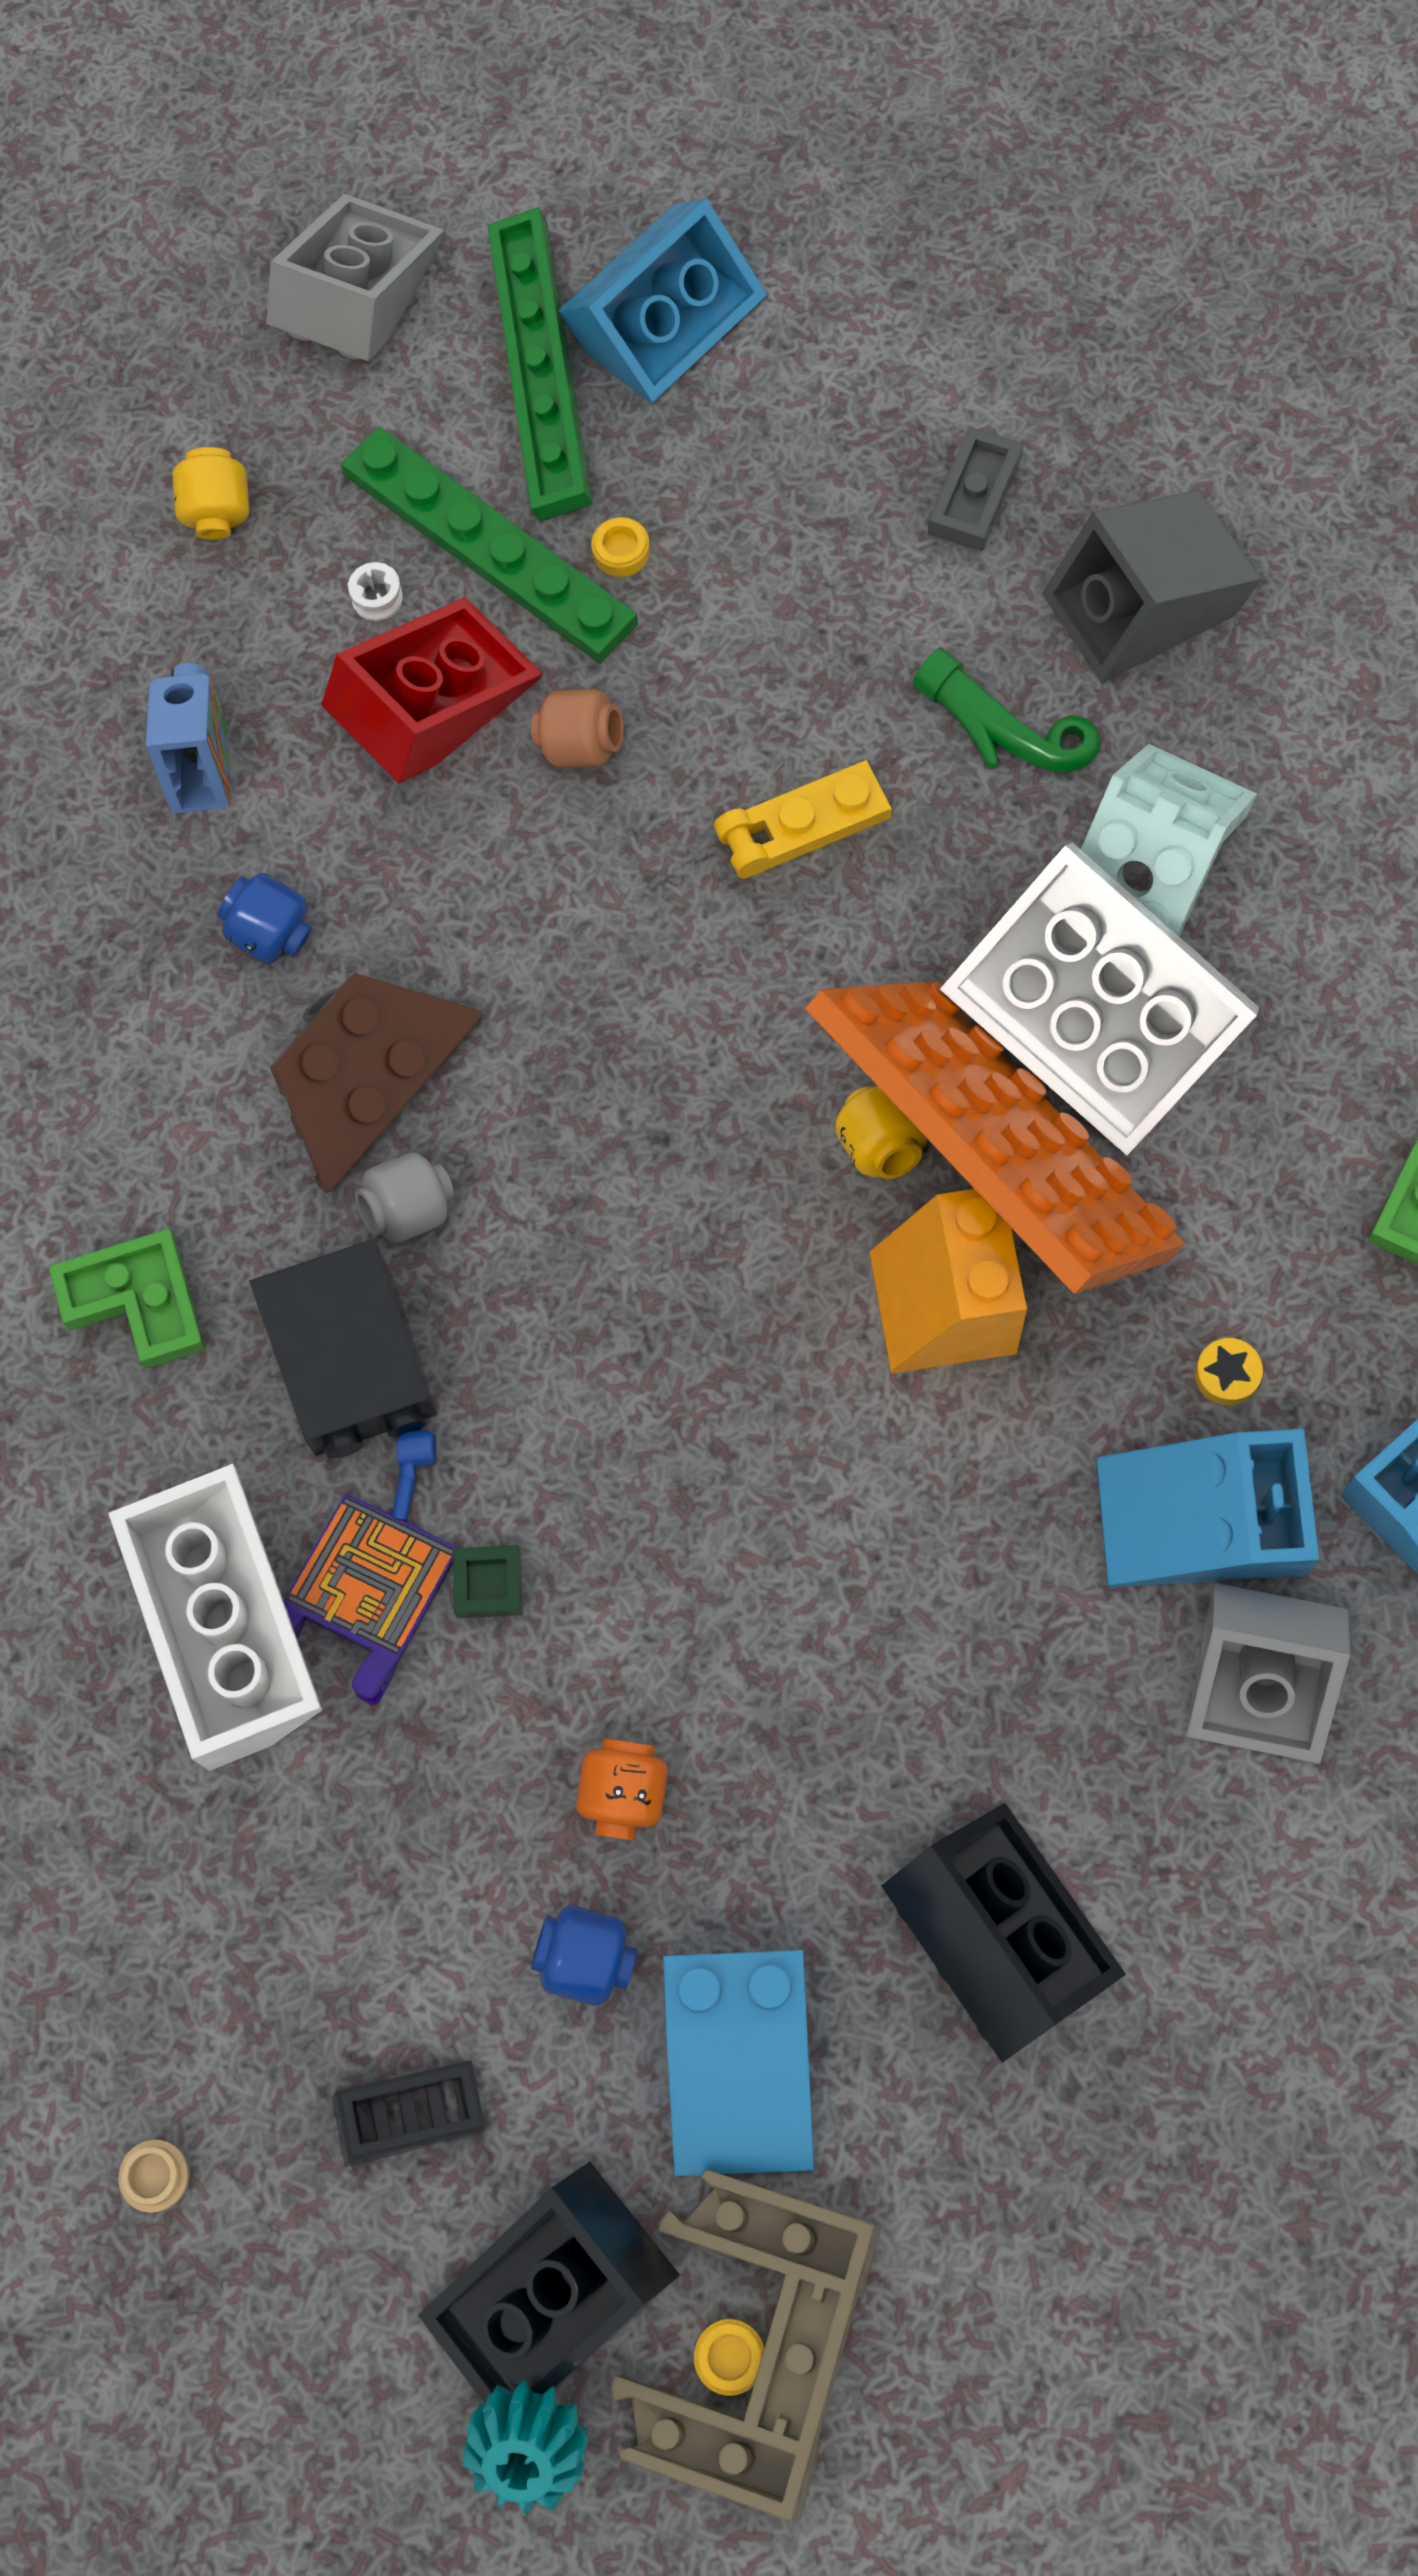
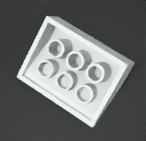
[940,842,1259,1155]

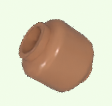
[531,689,624,768]

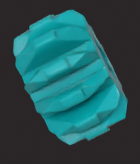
[462,2378,588,2516]

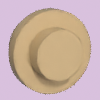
[118,2140,190,2213]

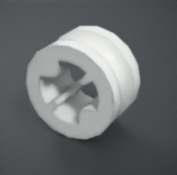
[348,562,403,621]

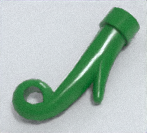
[912,647,1100,772]

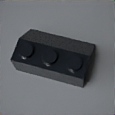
[881,1803,1126,2063]

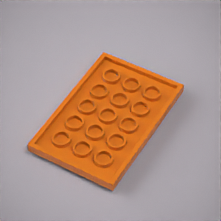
[805,981,1186,1294]

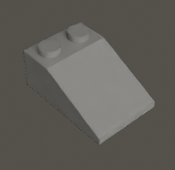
[266,194,445,362]

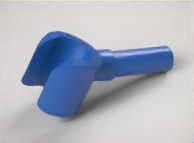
[392,1430,437,1521]

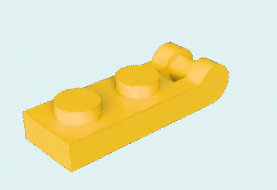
[713,760,892,879]

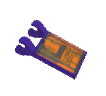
[284,1493,459,1705]

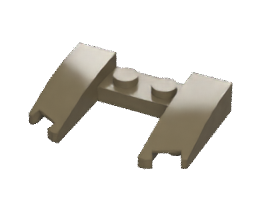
[611,2170,882,2522]

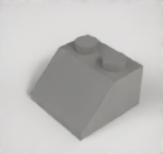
[1186,1583,1350,1764]

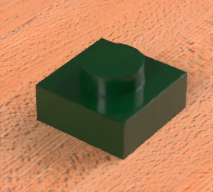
[453,1545,523,1618]

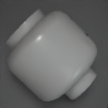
[355,1152,454,1244]

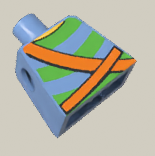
[146,663,230,814]

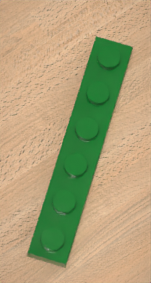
[487,207,593,521]
[341,426,638,664]

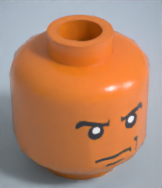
[576,1738,668,1841]

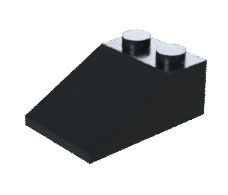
[418,2162,680,2403]

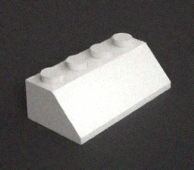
[108,1464,322,1771]

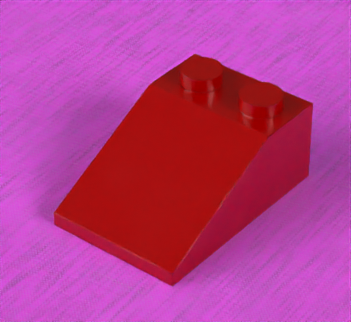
[321,597,543,784]

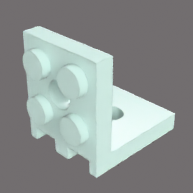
[1081,744,1257,936]

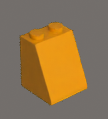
[869,1189,1027,1374]

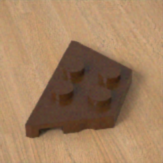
[270,973,483,1193]

